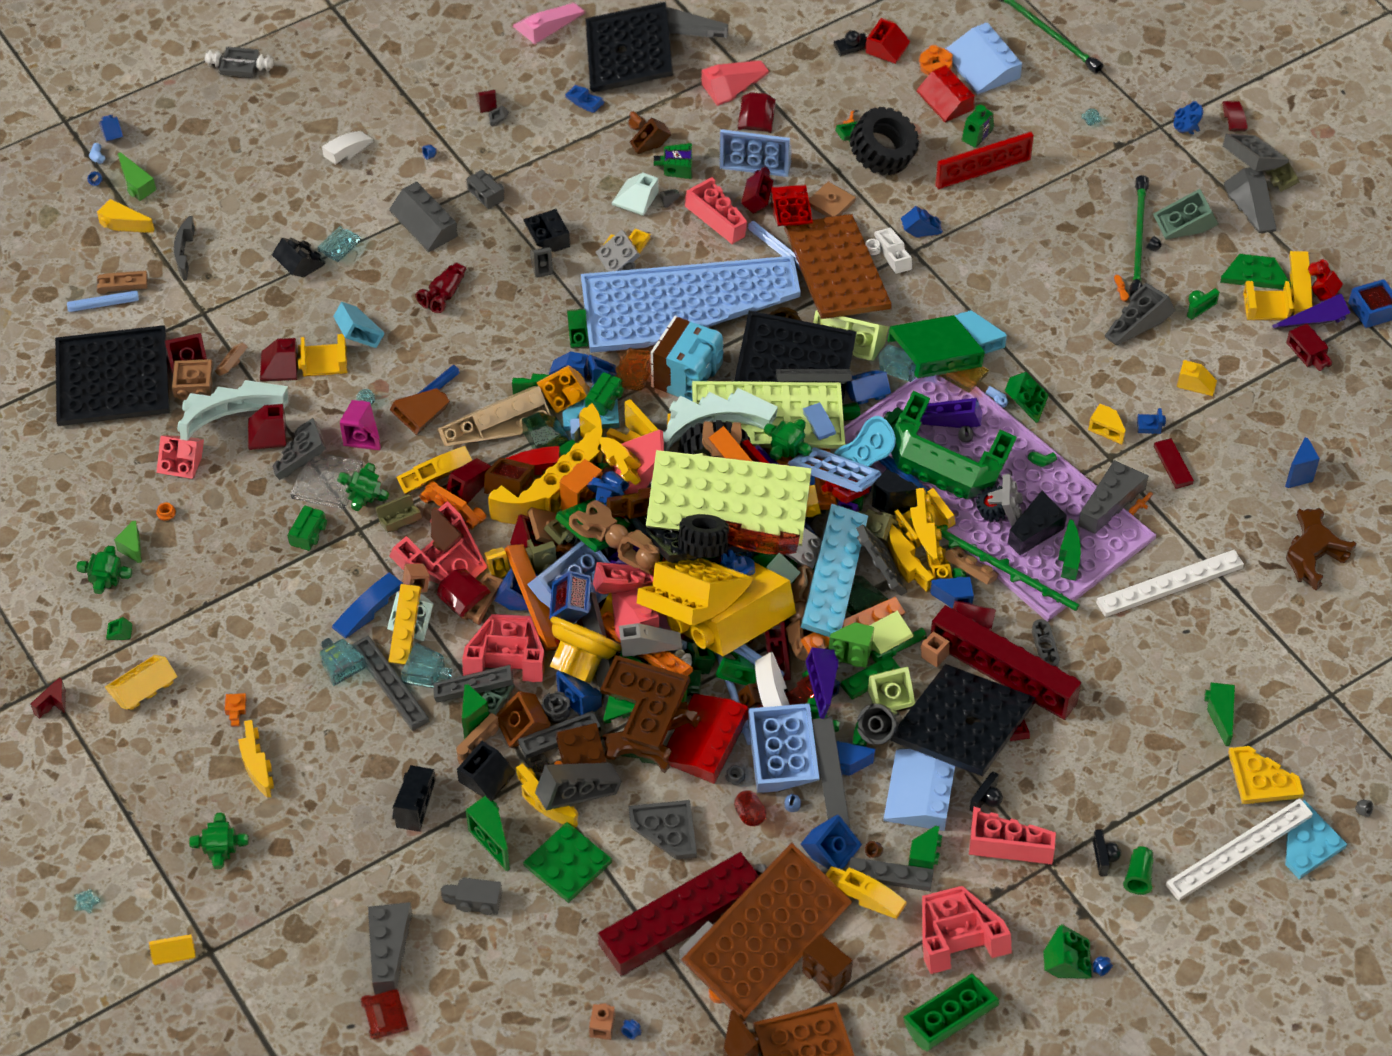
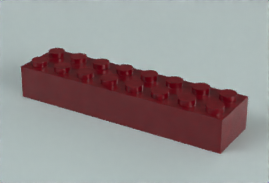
[931,605,1082,720]
[598,851,759,977]

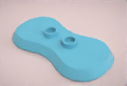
[832,416,896,479]

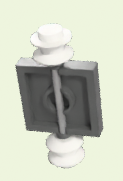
[205,47,273,78]

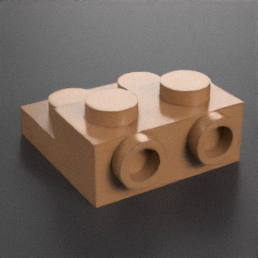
[172,359,213,400]

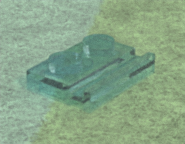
[318,226,361,262]

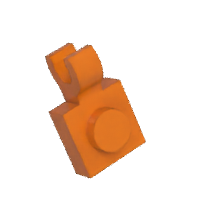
[225,693,247,727]

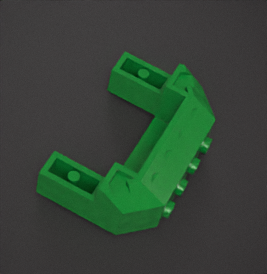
[891,391,1017,500]

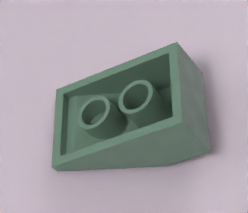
[1153,189,1219,239]

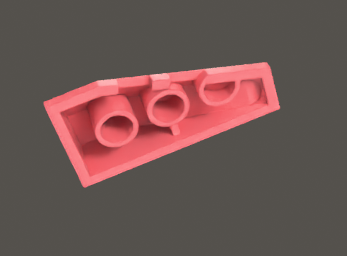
[702,60,769,106]

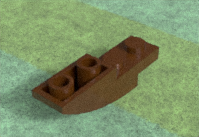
[606,487,651,519]

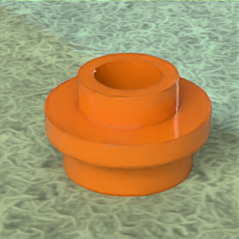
[156,502,176,521]

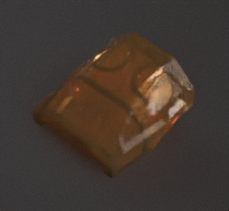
[615,348,652,390]

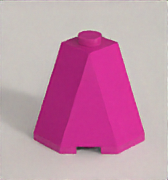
[340,400,381,451]

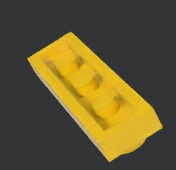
[388,584,422,665]

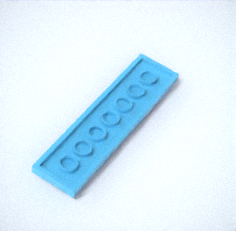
[800,504,868,637]

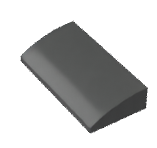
[1223,133,1289,171]

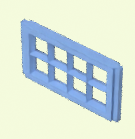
[788,447,882,492]

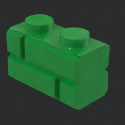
[585,372,624,416]
[287,505,327,551]

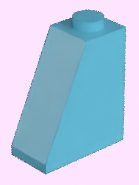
[333,302,385,348]
[955,310,1007,354]

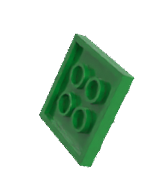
[555,497,636,552]
[523,822,612,903]

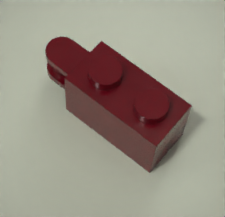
[741,166,774,214]
[1286,323,1332,371]

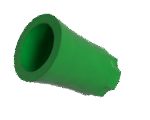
[1123,846,1154,895]

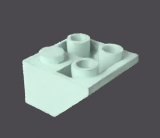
[612,173,659,216]
[387,591,434,641]

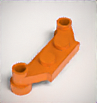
[419,481,486,530]

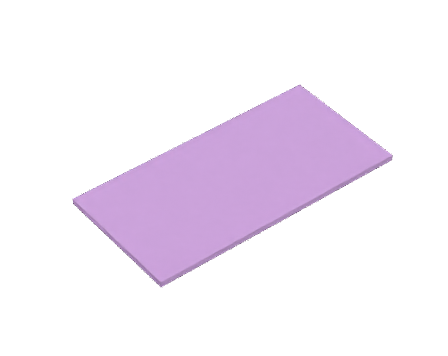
[844,371,1156,622]

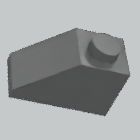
[530,247,553,278]

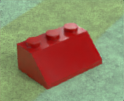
[917,65,975,123]

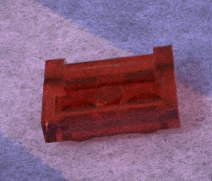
[360,989,409,1039]

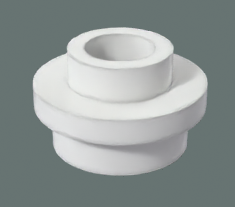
[865,239,881,255]

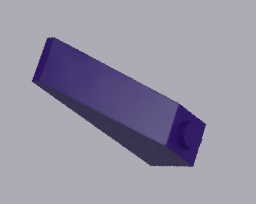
[1272,293,1350,329]
[921,398,983,428]
[805,647,839,719]

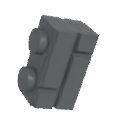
[466,169,505,209]

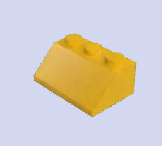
[105,655,178,710]

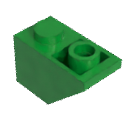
[567,308,589,347]
[908,826,942,869]

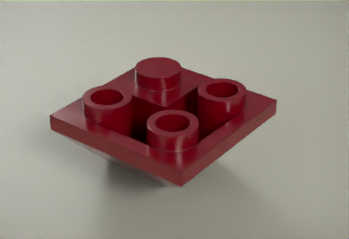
[248,404,286,450]

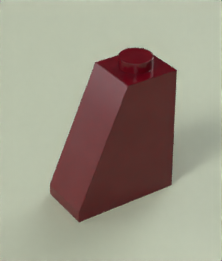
[446,458,491,504]

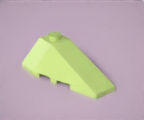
[813,310,889,361]

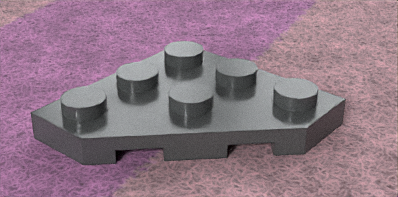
[272,418,326,480]
[856,524,907,596]
[628,800,697,860]

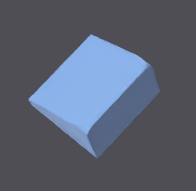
[570,419,581,443]

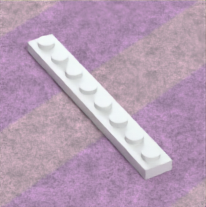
[1096,550,1244,618]
[1166,798,1313,901]

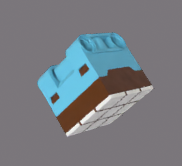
[650,316,723,401]

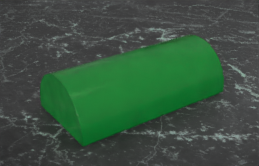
[903,973,999,1051]

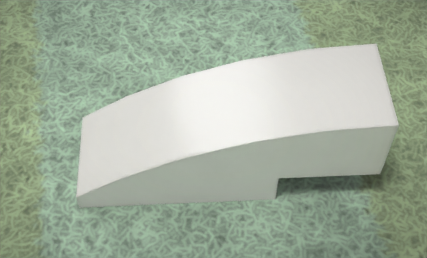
[322,131,373,165]
[874,228,912,274]
[755,652,790,707]

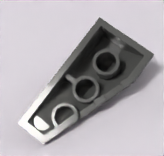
[1224,167,1277,233]

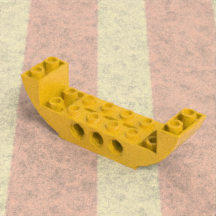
[488,403,603,524]

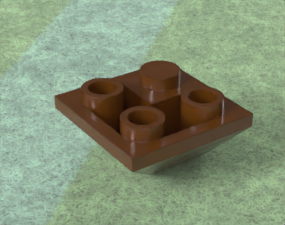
[724,1010,759,1056]

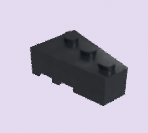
[1008,490,1067,556]
[392,765,436,832]

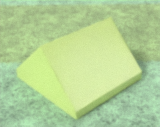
[869,611,913,654]
[868,667,915,711]

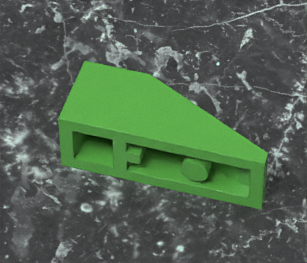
[118,152,156,201]

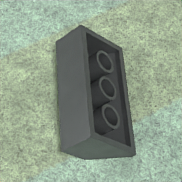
[389,181,458,252]

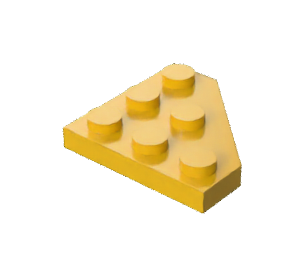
[1228,746,1304,804]

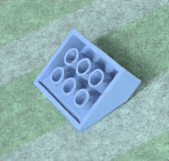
[946,22,1022,95]
[720,129,792,177]
[527,541,610,624]
[748,703,819,793]
[883,749,955,831]

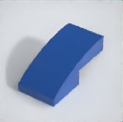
[565,85,604,113]

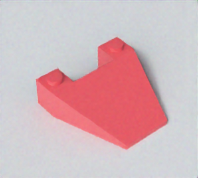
[603,430,664,519]
[389,501,487,584]
[462,614,544,682]
[922,886,1012,974]

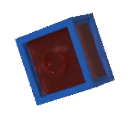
[1348,279,1392,328]
[549,571,592,623]

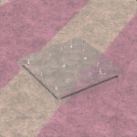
[291,453,363,509]

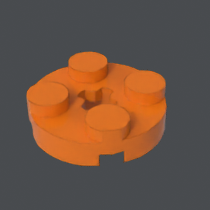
[919,45,952,75]

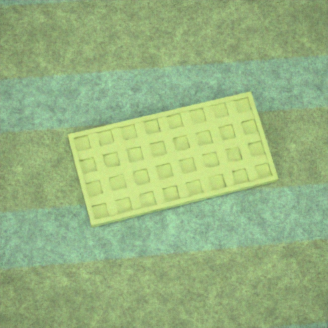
[692,381,845,449]
[646,450,811,546]

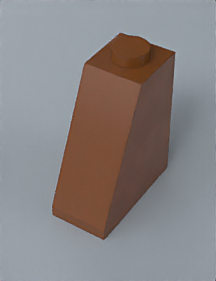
[390,388,450,435]

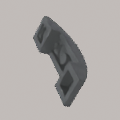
[174,216,195,281]

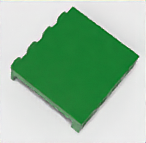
[887,315,985,379]

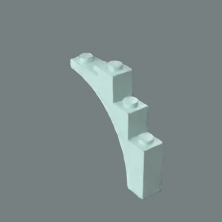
[177,380,288,441]
[663,388,778,451]

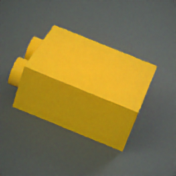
[667,555,796,656]

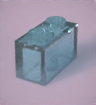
[878,344,916,382]

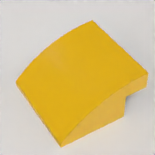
[637,558,753,625]

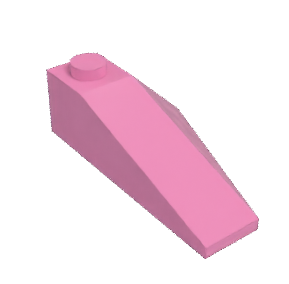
[513,3,585,44]

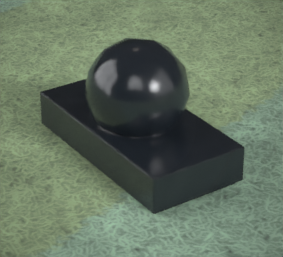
[834,30,867,56]
[969,771,1003,812]
[1092,829,1121,876]

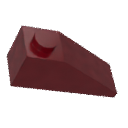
[765,621,791,681]

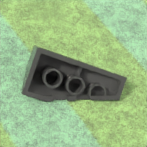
[1105,283,1176,346]

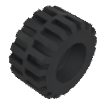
[678,514,729,558]

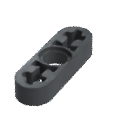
[1032,619,1060,667]

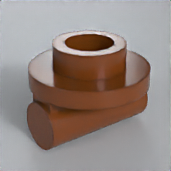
[628,111,646,130]

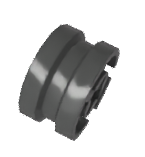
[542,691,570,723]

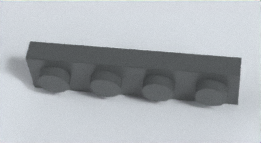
[776,369,852,384]
[433,665,514,703]
[518,711,601,759]
[849,857,934,892]

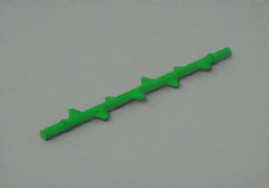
[910,518,1080,611]

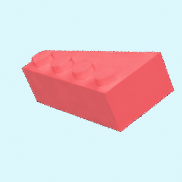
[685,177,747,244]
[969,807,1056,864]

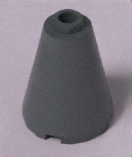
[857,704,903,744]

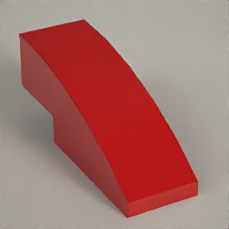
[506,446,561,475]

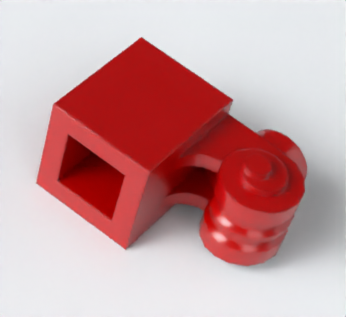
[1308,259,1343,301]

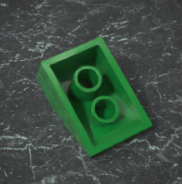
[466,796,510,872]

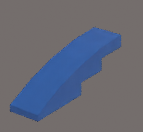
[332,572,403,639]

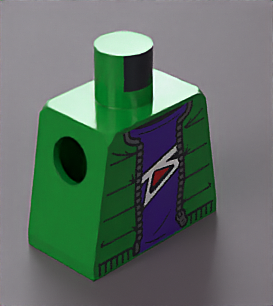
[961,105,994,148]
[654,143,692,179]

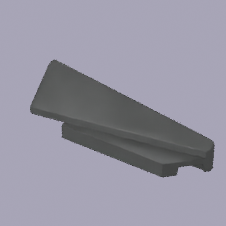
[667,7,729,38]

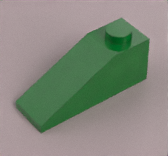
[1204,682,1235,746]

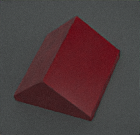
[165,333,207,374]

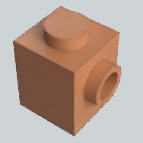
[402,564,430,592]
[920,631,949,667]
[589,1003,615,1040]

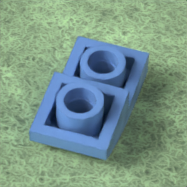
[803,402,836,440]

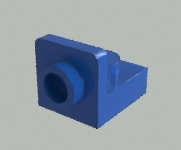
[1137,408,1166,434]

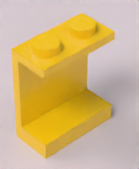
[1243,281,1295,320]
[298,334,347,377]
[895,488,956,548]

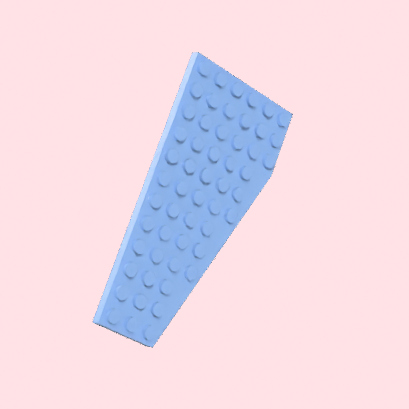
[581,256,801,353]

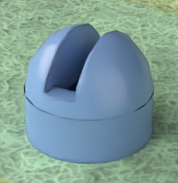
[784,794,801,812]

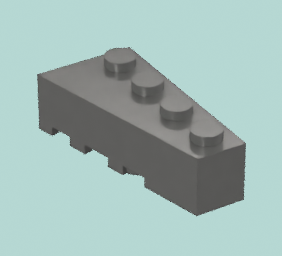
[535,763,622,811]

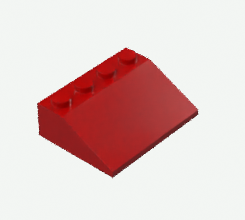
[666,694,748,784]

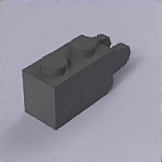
[440,878,502,915]

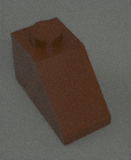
[630,117,672,154]
[431,507,464,552]

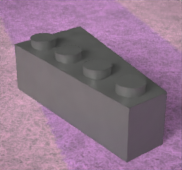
[1078,460,1149,534]
[368,902,413,995]

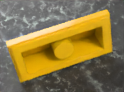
[149,934,196,965]

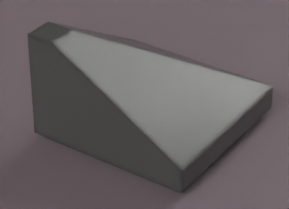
[489,105,509,126]
[660,189,680,207]

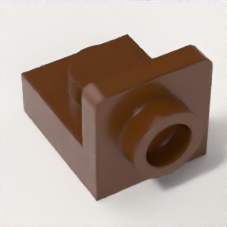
[737,683,762,709]

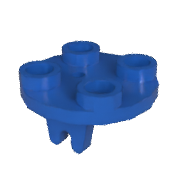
[1173,101,1204,135]
[587,478,625,505]
[719,549,756,576]

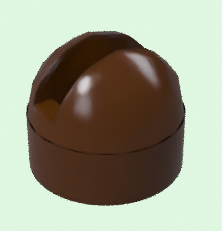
[865,841,883,858]

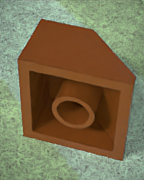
[496,691,551,748]

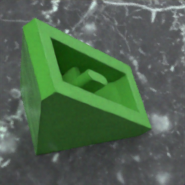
[114,521,142,563]

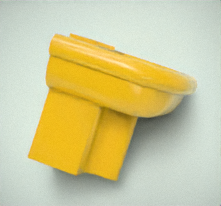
[550,616,622,684]

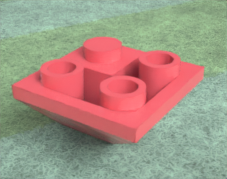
[156,435,204,479]

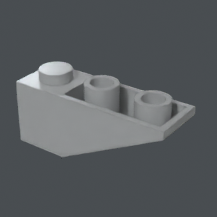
[619,623,683,657]

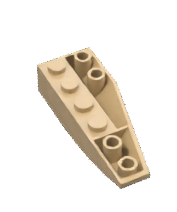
[437,386,553,446]

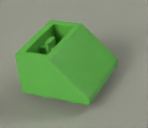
[829,622,874,668]

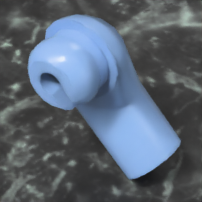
[89,143,105,164]
[985,386,1008,408]

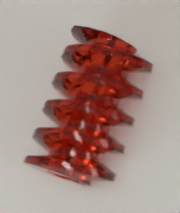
[734,790,766,827]

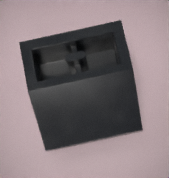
[523,209,570,252]
[272,238,326,278]
[872,469,918,515]
[457,741,516,801]

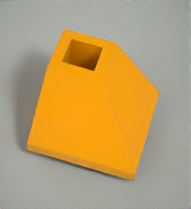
[537,365,590,413]

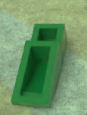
[1058,519,1081,581]

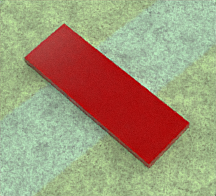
[935,132,1034,189]

